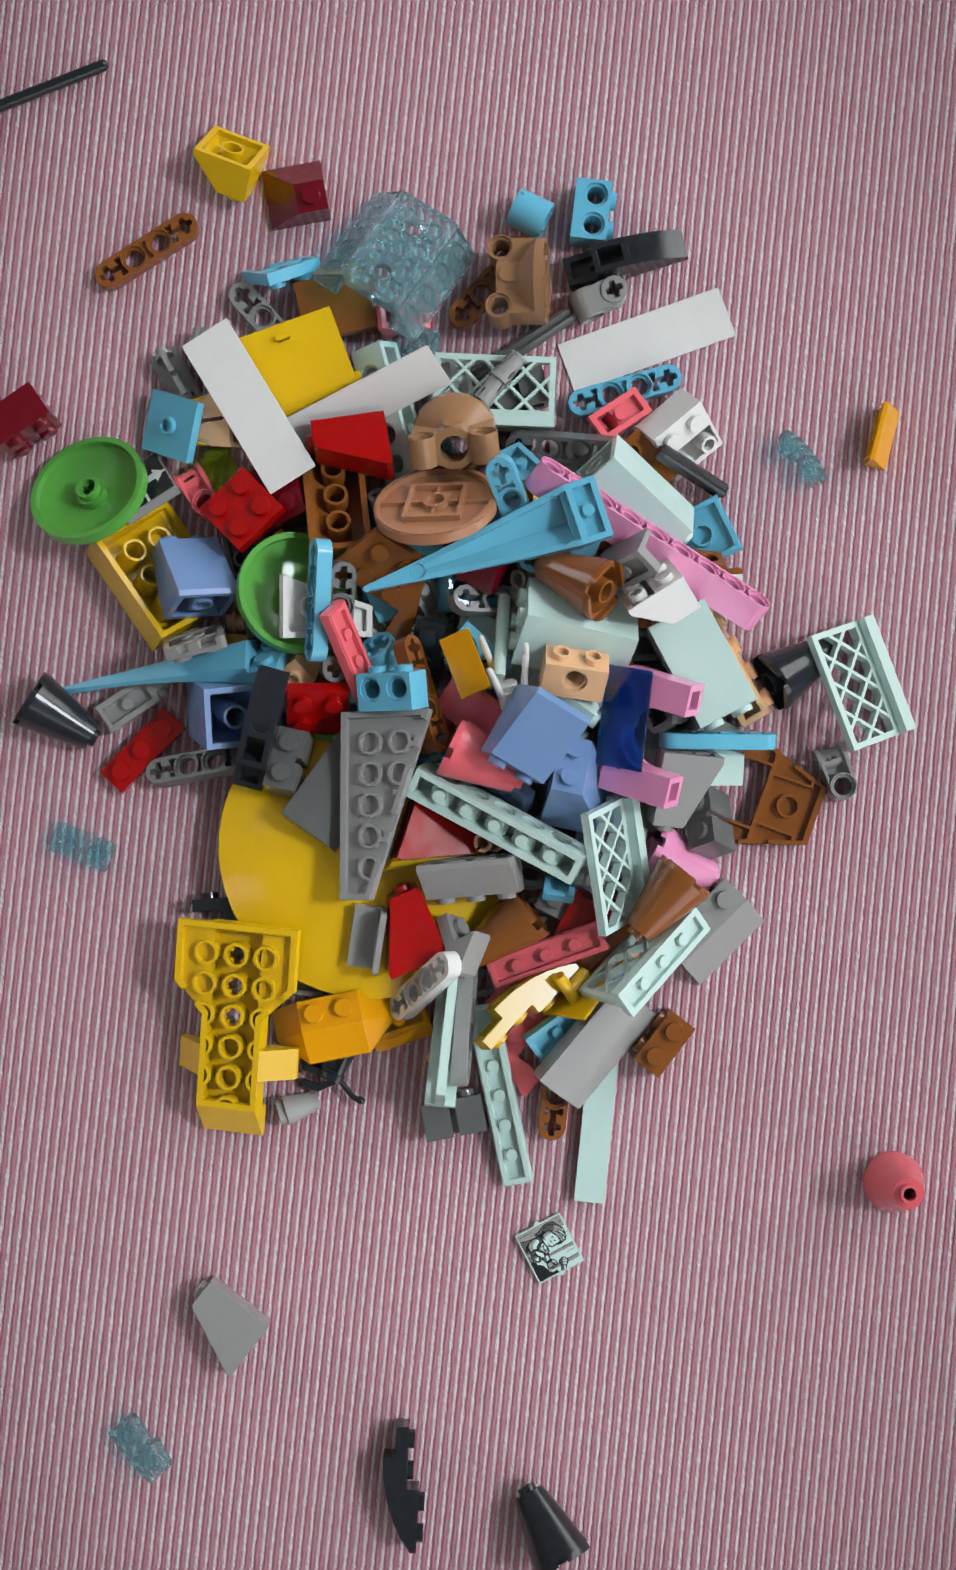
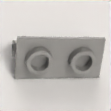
[149,345,203,399]

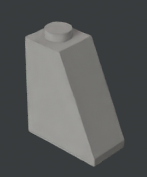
[646,746,724,832]
[191,1275,272,1377]

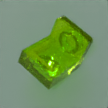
[199,447,239,492]

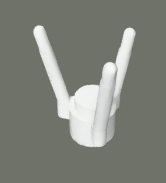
[478,635,529,710]

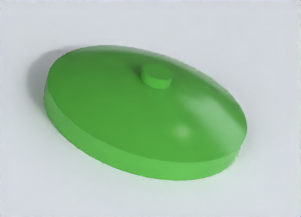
[30,437,148,545]
[236,532,358,655]

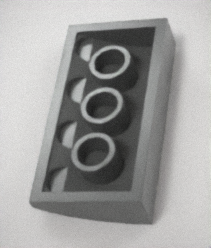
[281,731,341,852]

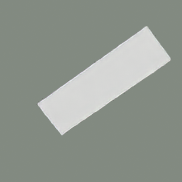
[558,287,736,391]
[182,318,315,494]
[287,345,451,444]

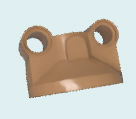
[485,234,551,330]
[407,392,500,471]

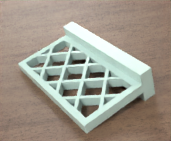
[433,352,557,432]
[806,614,916,753]
[580,794,650,937]
[578,908,710,1017]
[424,978,458,1109]

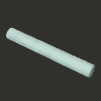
[493,593,511,680]

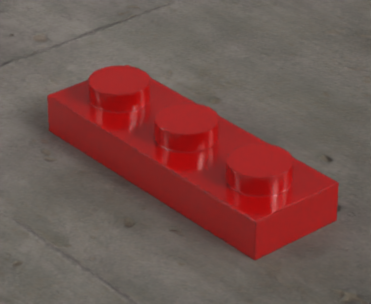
[100,707,186,793]

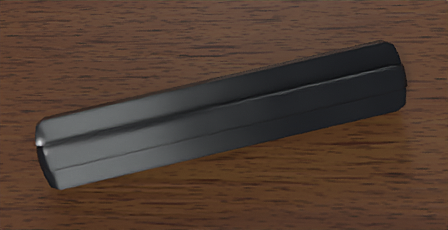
[654,444,729,498]

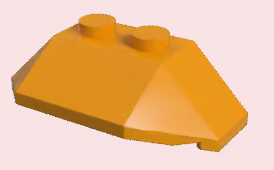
[272,990,395,1065]

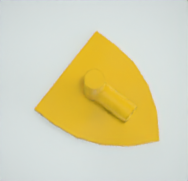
[543,967,605,1021]

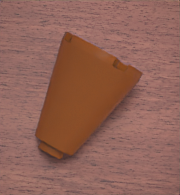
[534,552,625,621]
[626,854,710,942]
[474,892,550,967]

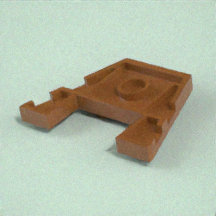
[305,527,426,640]
[718,730,827,845]

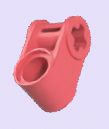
[172,461,216,522]

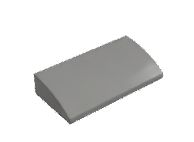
[533,979,657,1109]

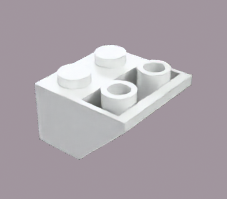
[635,388,723,482]
[617,558,701,624]

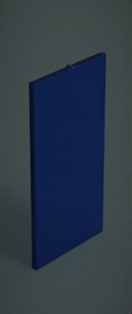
[596,664,653,772]

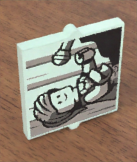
[515,1212,584,1284]

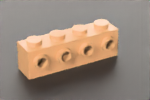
[709,607,774,728]

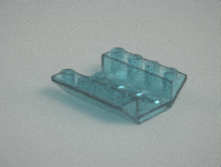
[311,191,476,342]

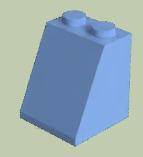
[151,535,236,620]
[186,682,254,750]
[481,684,592,786]
[540,738,608,833]

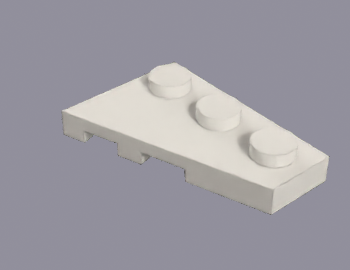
[279,574,373,638]

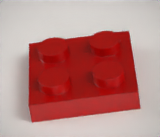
[199,467,286,553]
[287,683,350,734]

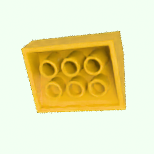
[85,501,208,651]

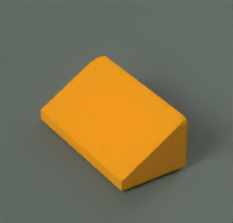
[863,401,899,470]
[439,628,491,699]
[375,1006,433,1052]

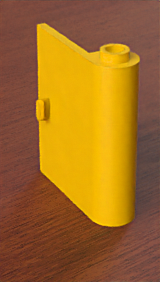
[239,306,362,417]

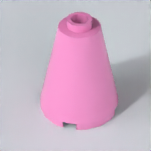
[645,828,720,890]

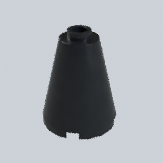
[751,639,833,710]
[12,672,101,749]
[515,1481,590,1570]

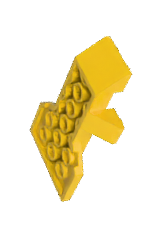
[174,917,301,1136]

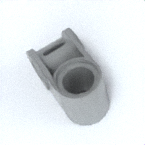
[568,275,628,325]
[812,741,858,802]

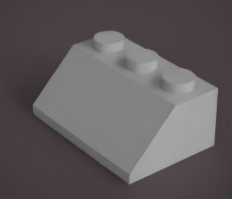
[416,853,524,905]
[680,878,764,985]

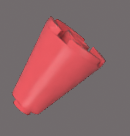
[437,718,523,792]
[862,1151,924,1213]

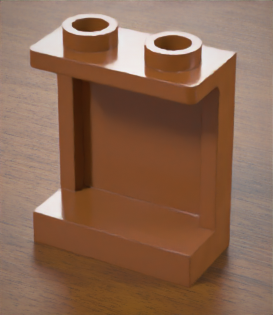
[293,267,378,337]

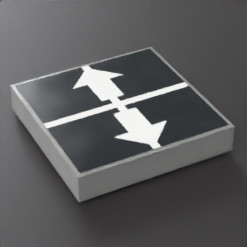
[128,453,181,525]

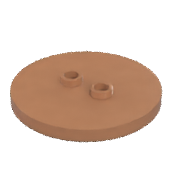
[373,466,498,546]

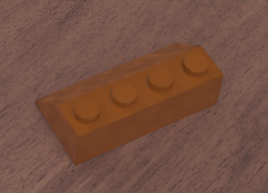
[303,444,371,560]

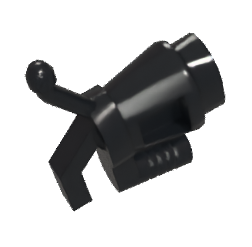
[300,1056,365,1104]

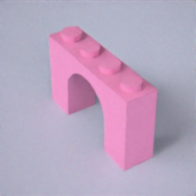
[597,665,705,809]

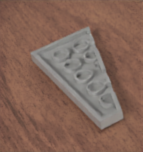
[340,708,433,901]

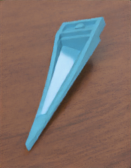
[362,475,614,592]
[63,639,291,695]

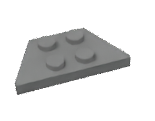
[163,618,228,663]

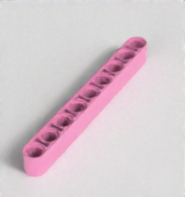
[524,456,771,630]

